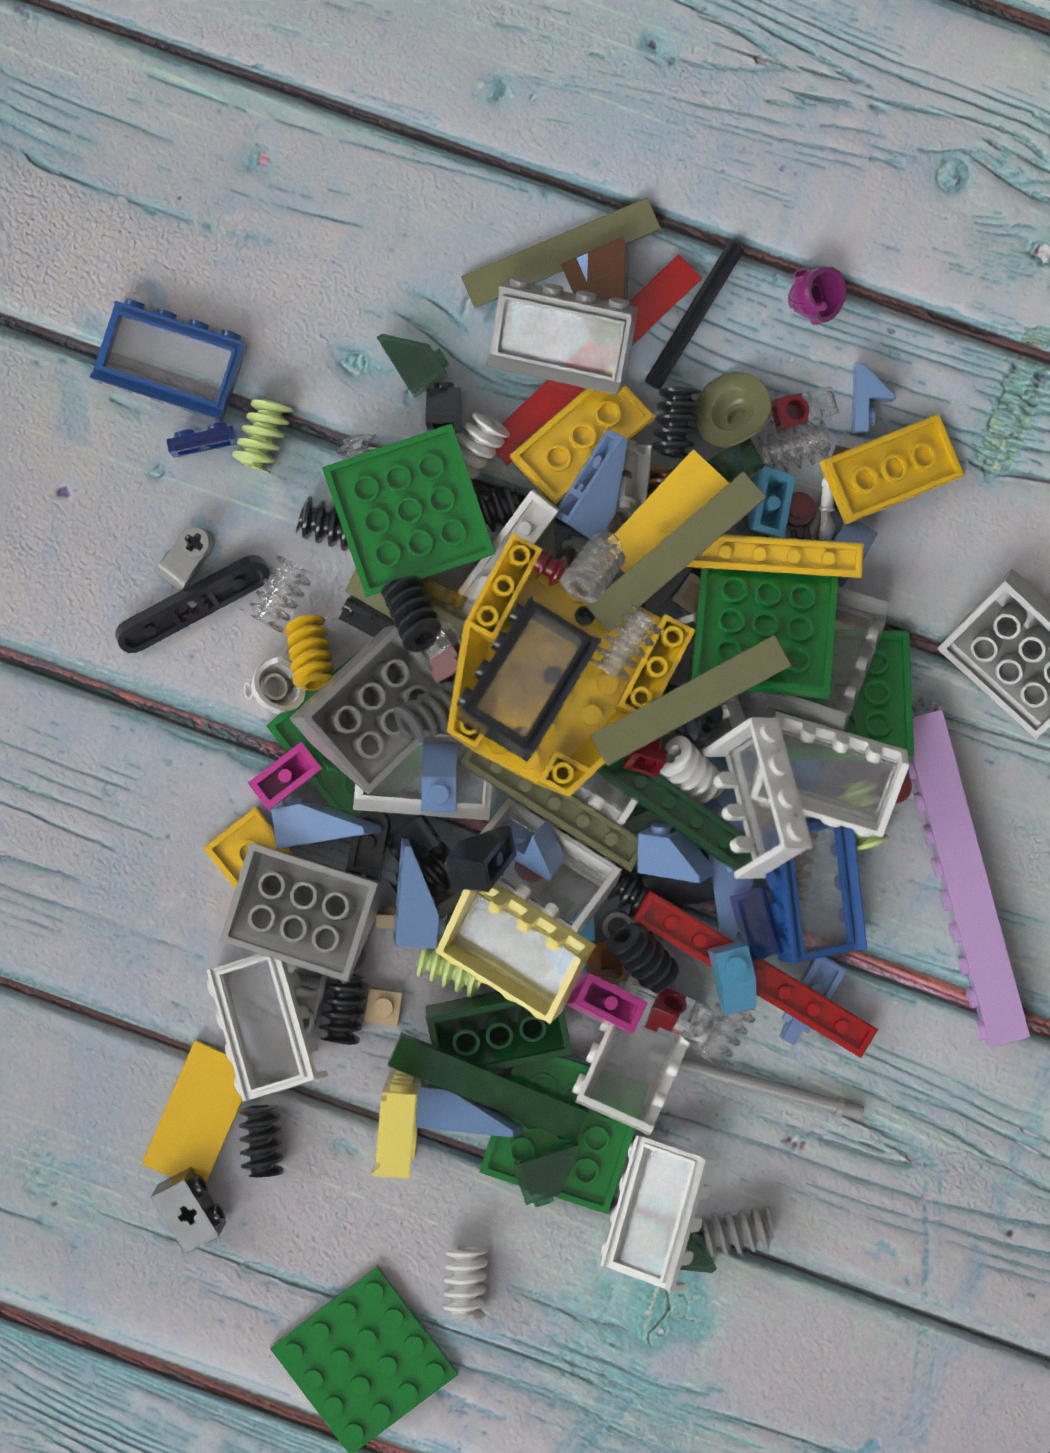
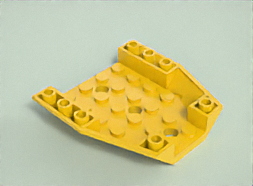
[446,533,695,797]

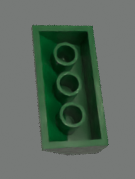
[426,978,573,1070]

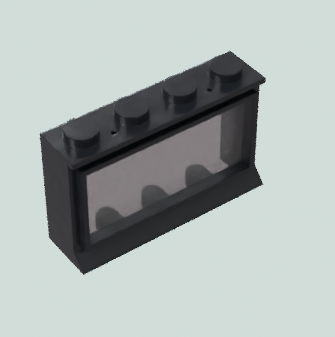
[456,596,602,762]

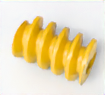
[285,615,334,691]

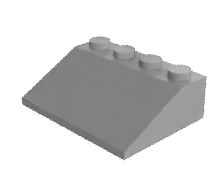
[937,569,1050,739]
[289,625,441,794]
[220,843,386,982]

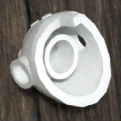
[244,656,306,714]

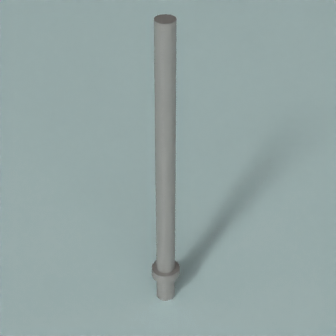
[646,1049,864,1120]

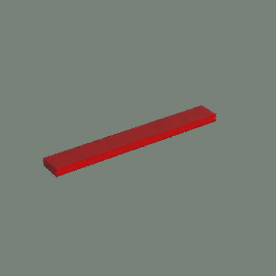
[495,254,702,466]
[632,890,879,1058]

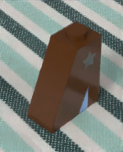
[561,236,629,345]

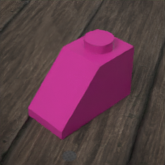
[248,742,323,810]
[565,973,648,1034]

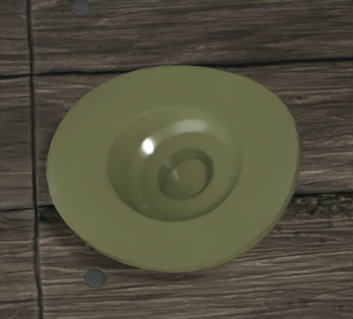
[695,372,772,448]

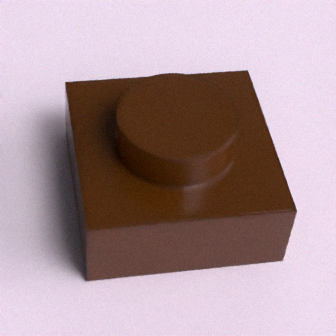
[587,939,622,977]

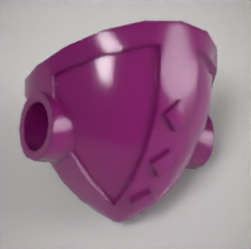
[788,267,847,325]

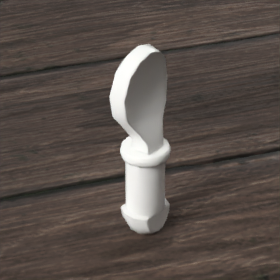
[819,477,835,541]

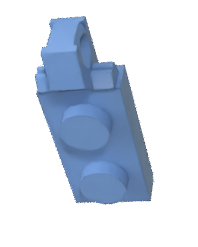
[779,957,847,1045]

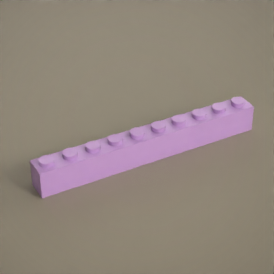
[907,709,1030,1048]

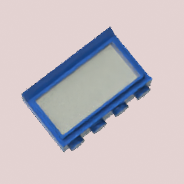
[89,298,247,423]
[763,817,868,964]

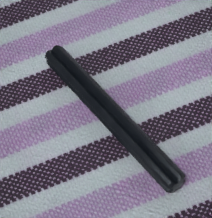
[645,240,744,390]

